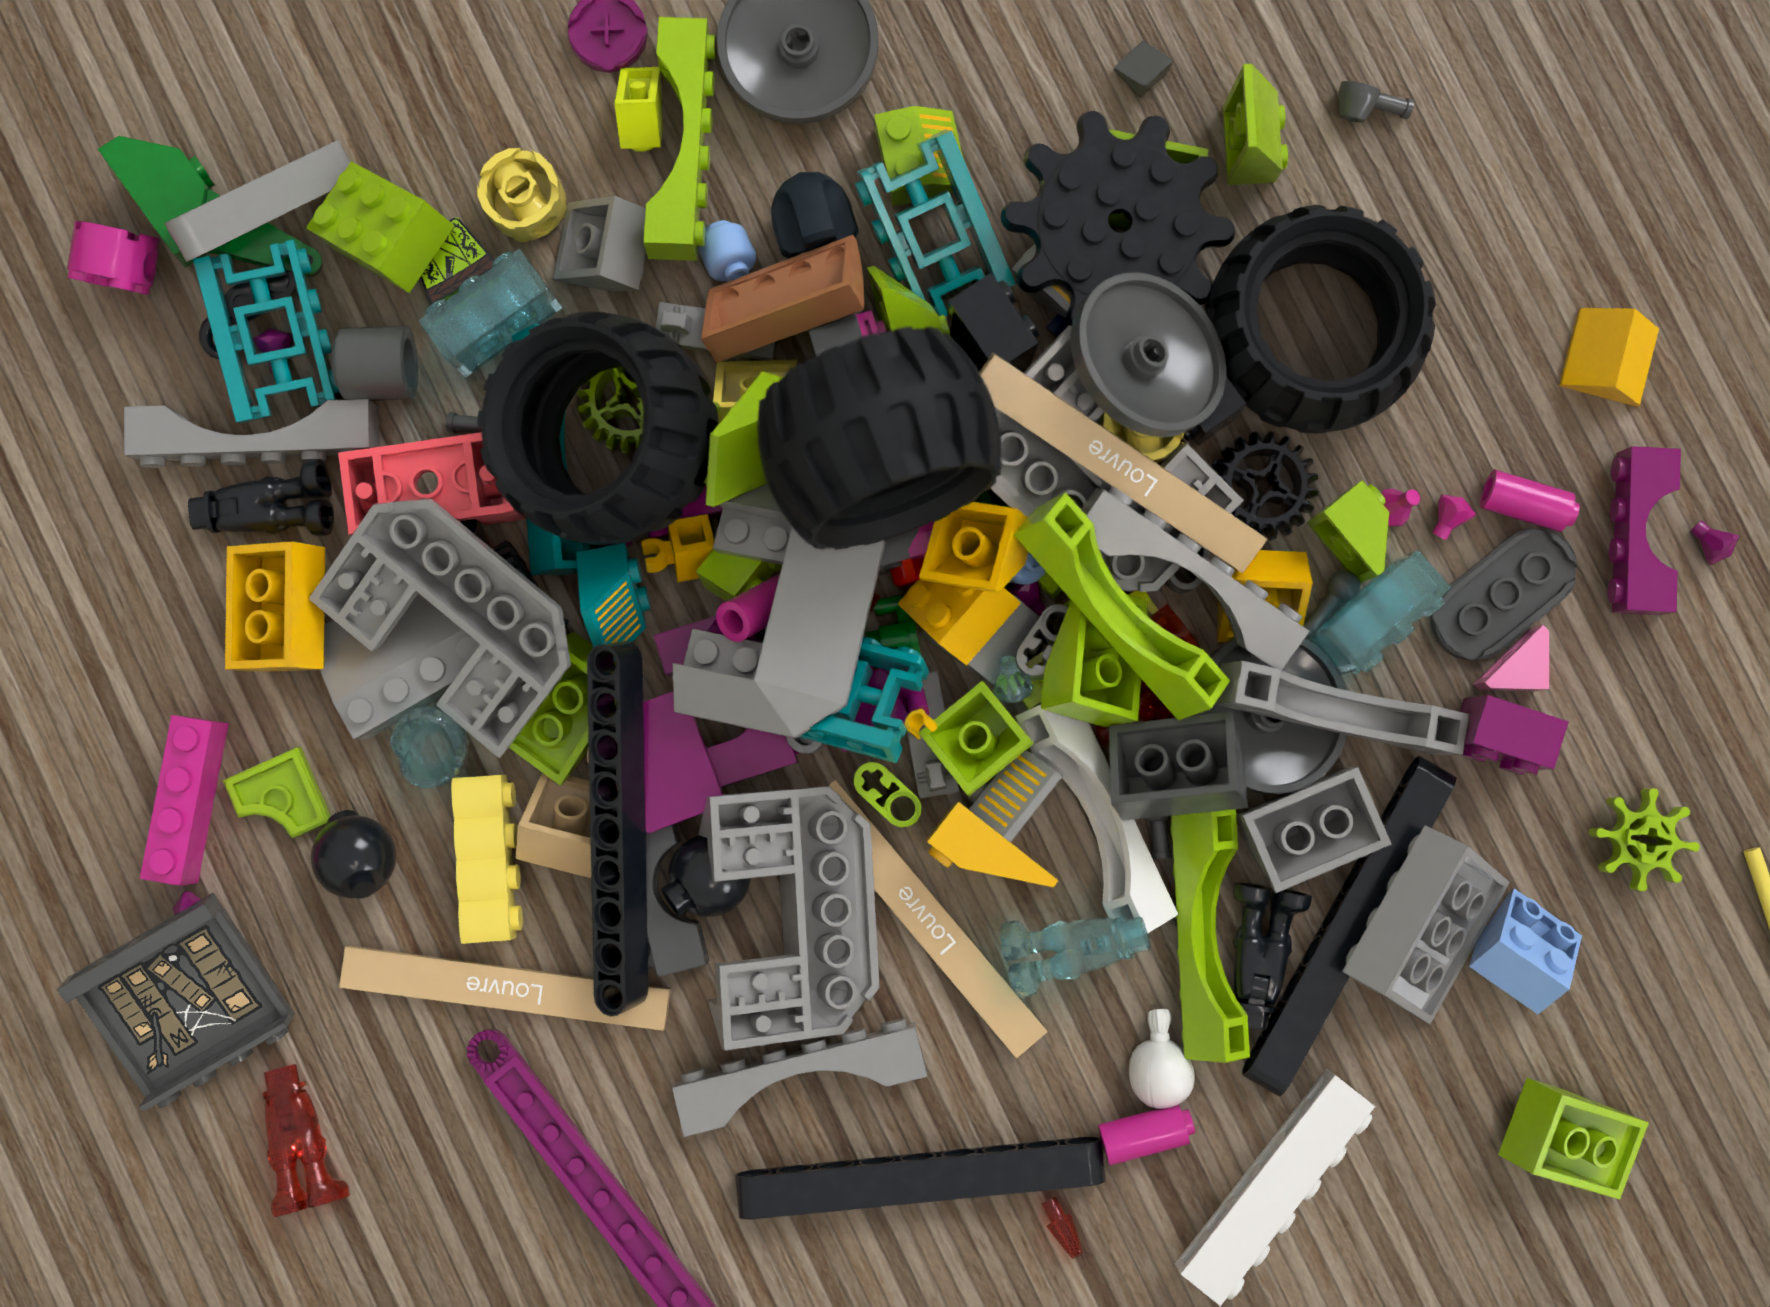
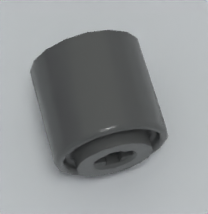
[332,326,418,401]

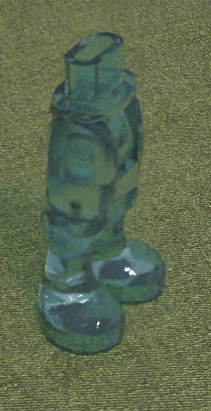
[1001,915,1150,998]

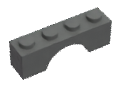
[617,824,710,977]

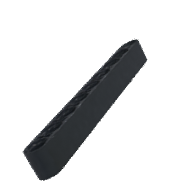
[587,641,648,1016]
[1242,756,1457,1096]
[735,1137,1106,1220]

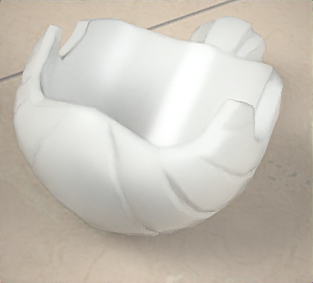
[1129,1009,1195,1109]

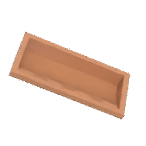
[701,235,864,363]

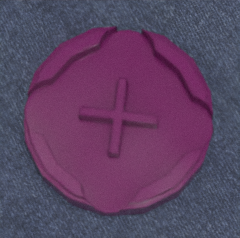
[568,0,648,73]

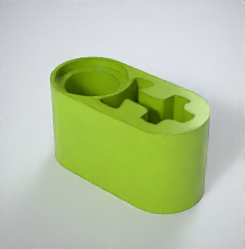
[854,762,921,827]

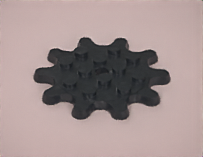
[1000,111,1235,326]

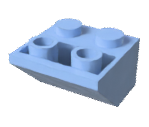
[1469,888,1582,1014]

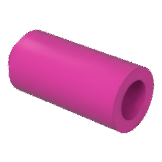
[1480,469,1580,532]
[716,575,780,642]
[1098,1105,1195,1166]

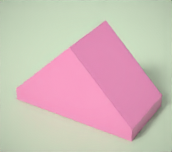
[1473,625,1549,691]

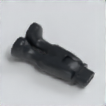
[188,459,334,536]
[1233,882,1312,1030]

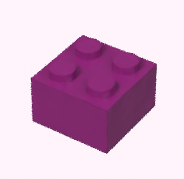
[1460,695,1569,775]

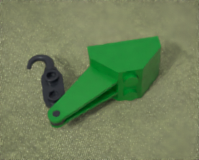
[98,136,323,360]

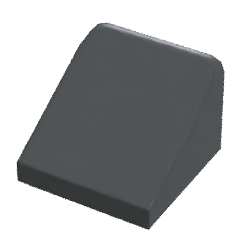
[1113,41,1173,97]

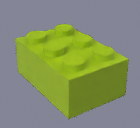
[306,161,454,293]

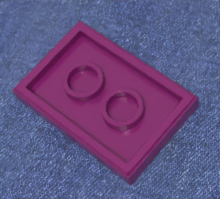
[615,691,723,834]

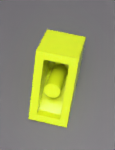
[614,67,663,152]

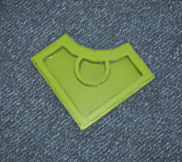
[223,747,331,838]

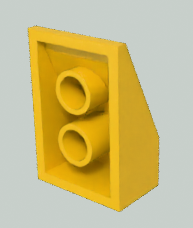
[926,801,1059,887]

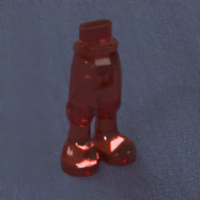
[262,1064,351,1217]

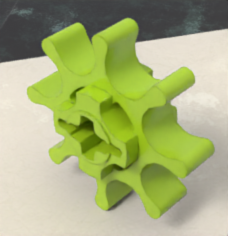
[1589,788,1700,891]

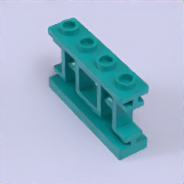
[854,130,1016,316]
[193,239,340,423]
[762,636,929,763]

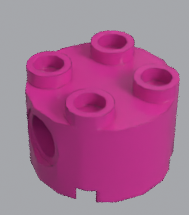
[67,221,161,295]

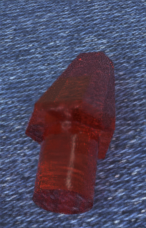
[1042,1196,1083,1259]

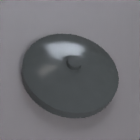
[717,0,879,124]
[1071,273,1226,437]
[1192,637,1347,794]

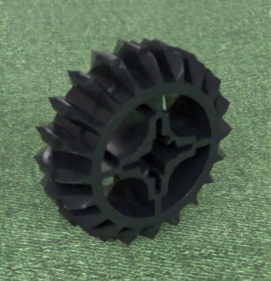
[1212,431,1319,541]

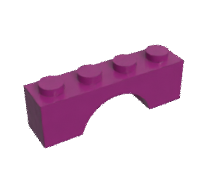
[1607,446,1681,615]

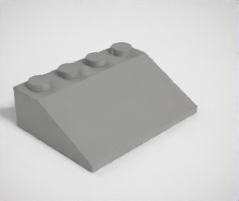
[320,593,480,740]
[1342,825,1510,1024]

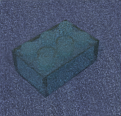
[419,248,563,378]
[1307,550,1452,675]

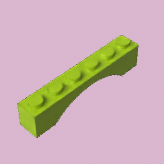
[643,17,717,261]
[1014,492,1230,720]
[1170,809,1250,1063]

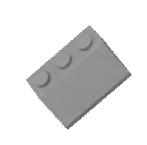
[1236,767,1391,893]

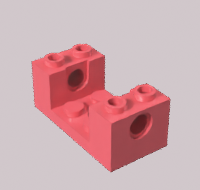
[338,432,526,536]

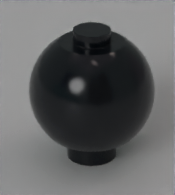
[311,810,396,899]
[661,835,751,917]

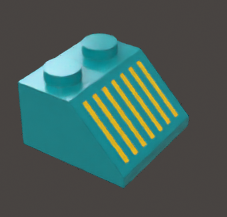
[576,543,651,660]

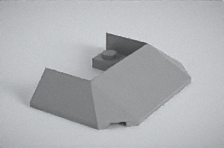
[991,325,1244,592]
[673,484,886,739]
[309,499,571,758]
[698,786,880,1050]

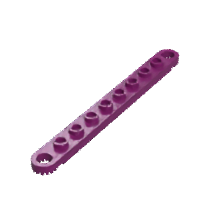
[466,1029,716,1307]

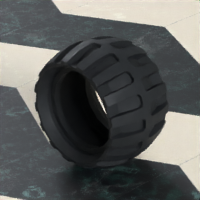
[1206,205,1436,433]
[477,312,719,544]
[757,327,1002,550]

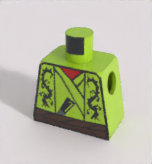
[420,217,506,314]

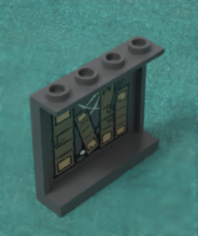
[57,893,295,1112]

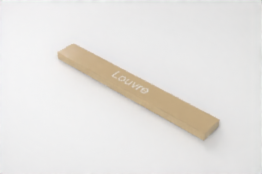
[979,353,1268,573]
[829,780,1048,1059]
[339,945,671,1031]

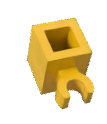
[641,514,715,582]

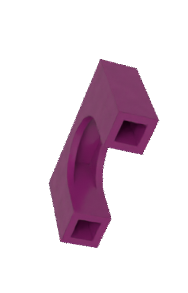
[653,616,799,787]

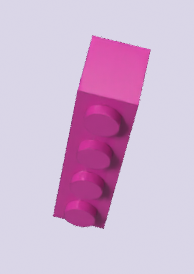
[140,715,229,886]

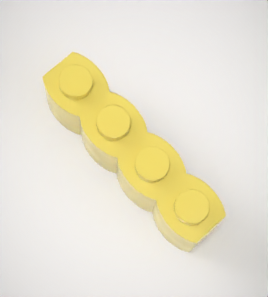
[451,775,523,944]

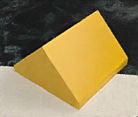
[1559,308,1659,407]

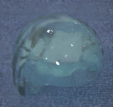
[390,706,469,789]

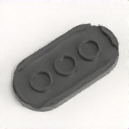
[1430,528,1577,660]

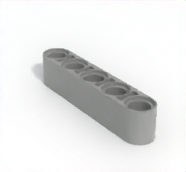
[164,140,351,262]

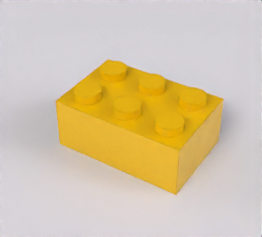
[225,542,325,672]

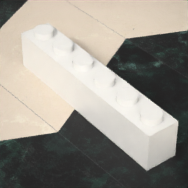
[1175,1069,1375,1306]

